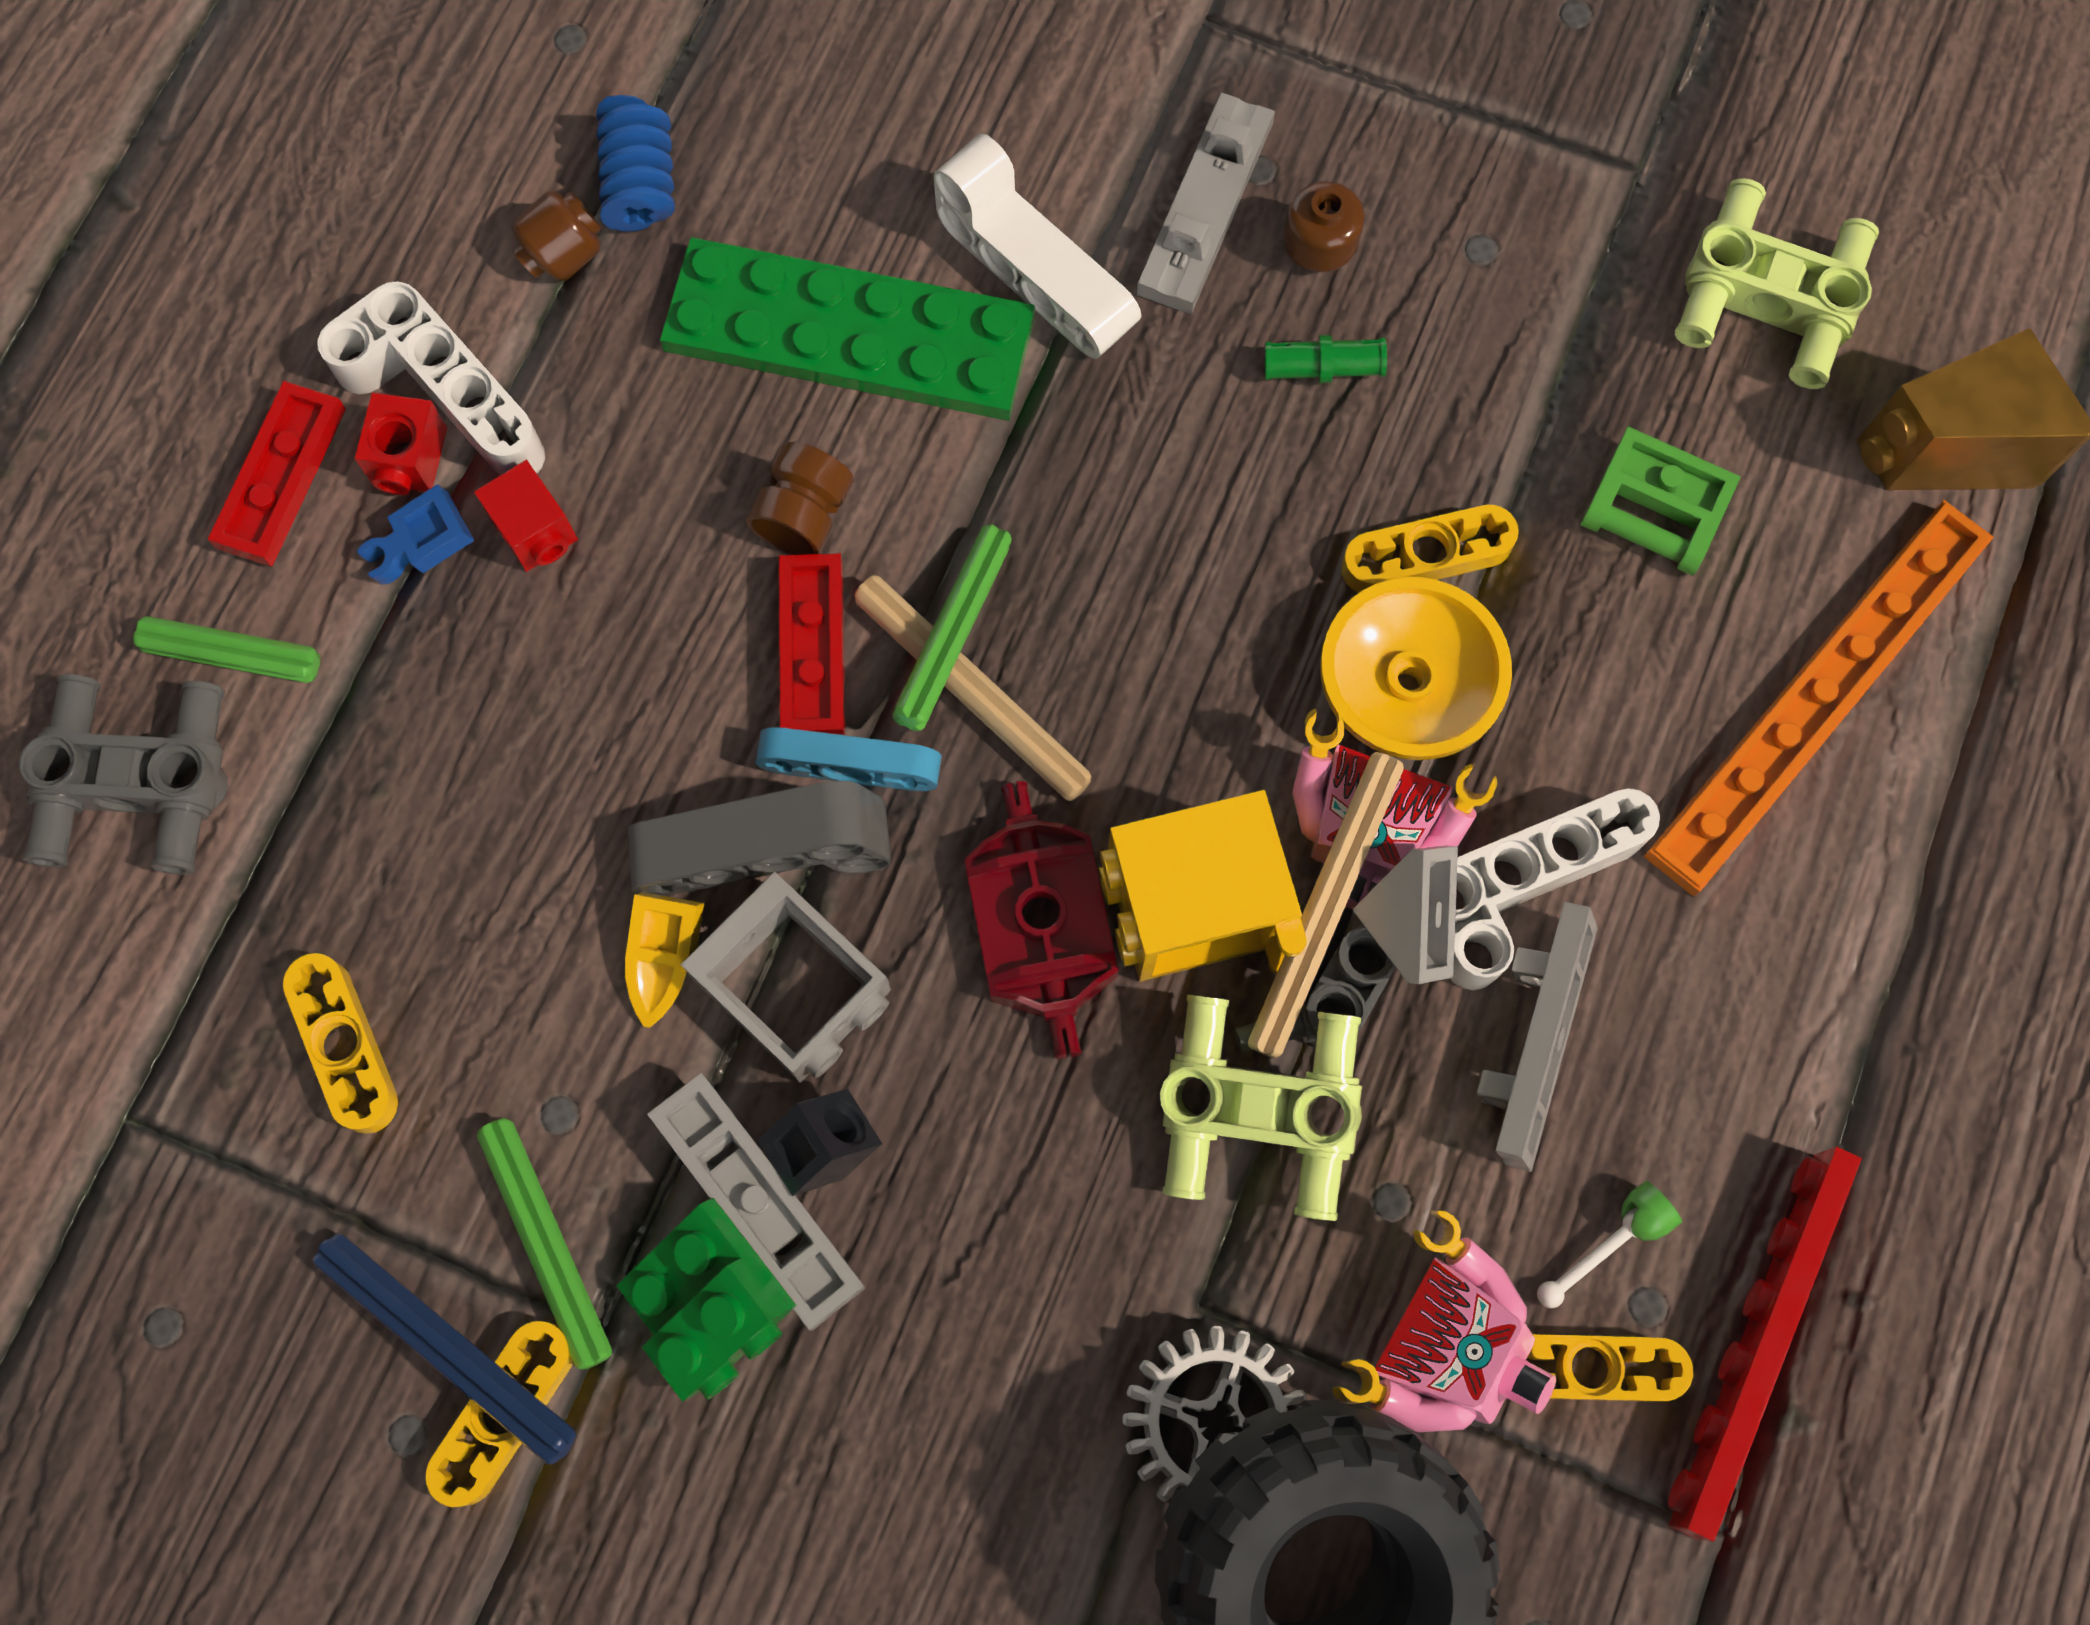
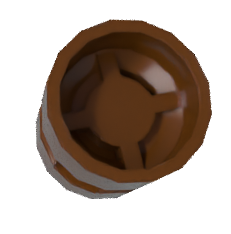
[745,442,854,555]

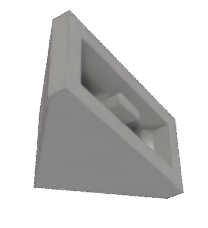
[1353,845,1458,984]

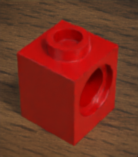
[355,392,447,495]
[474,459,578,572]

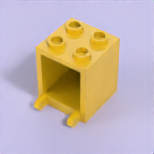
[1098,790,1307,982]

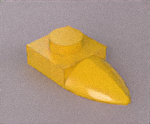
[625,892,704,1028]

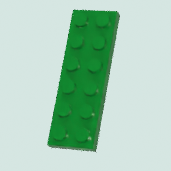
[660,237,1035,421]

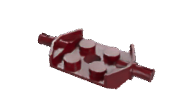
[964,781,1118,1059]

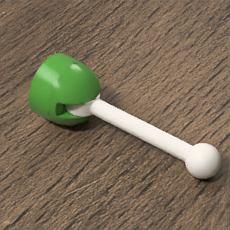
[1537,1180,1682,1308]

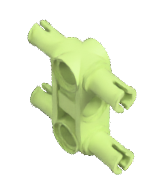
[1675,178,1879,389]
[1160,995,1362,1221]

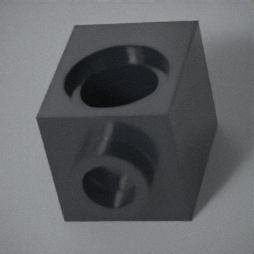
[758,1089,883,1196]

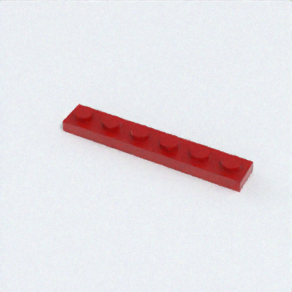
[1668,1146,1862,1542]

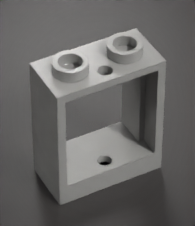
[681,872,891,1083]

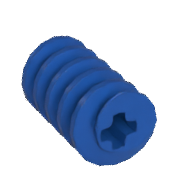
[596,95,675,232]

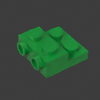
[616,1198,797,1402]

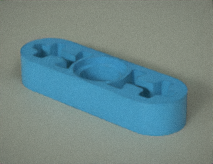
[755,727,942,791]

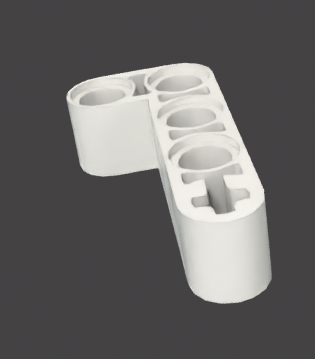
[934,133,1142,359]
[318,281,545,475]
[1450,788,1660,990]

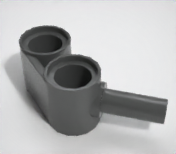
[1234,926,1395,1053]

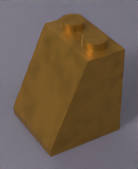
[1856,328,2090,490]

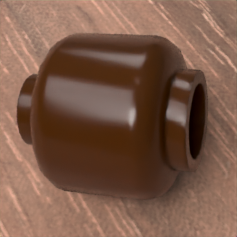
[1283,181,1365,272]
[512,191,602,281]

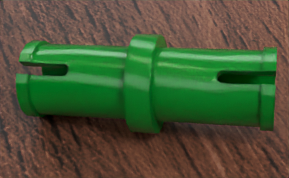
[1264,335,1387,383]

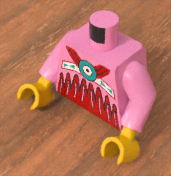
[1292,709,1497,909]
[1333,1210,1556,1432]

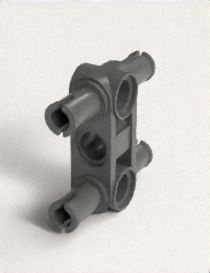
[19,674,228,875]

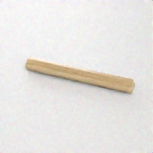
[854,575,1091,801]
[1248,752,1404,1058]

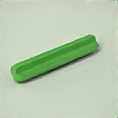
[133,616,321,683]

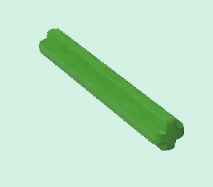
[893,524,1012,731]
[477,1118,612,1370]

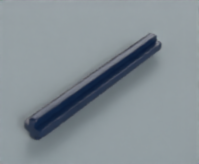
[313,1234,577,1465]

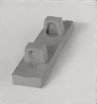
[1137,92,1275,315]
[1477,902,1598,1172]
[647,1073,865,1331]

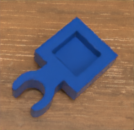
[357,484,474,585]

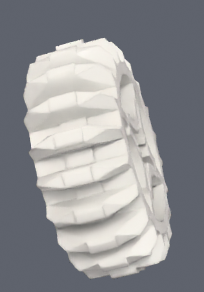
[1122,1326,1306,1502]

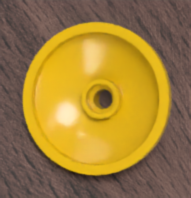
[1320,577,1512,760]

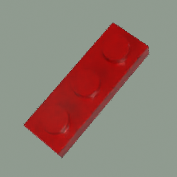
[207,380,346,567]
[779,553,845,735]

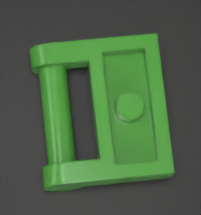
[1580,426,1741,576]

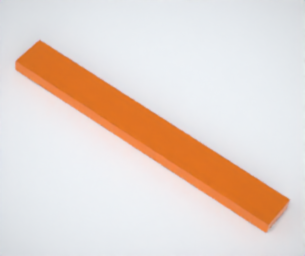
[1643,500,1994,897]

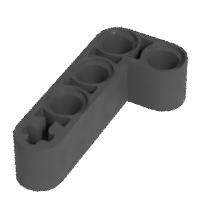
[627,781,892,896]

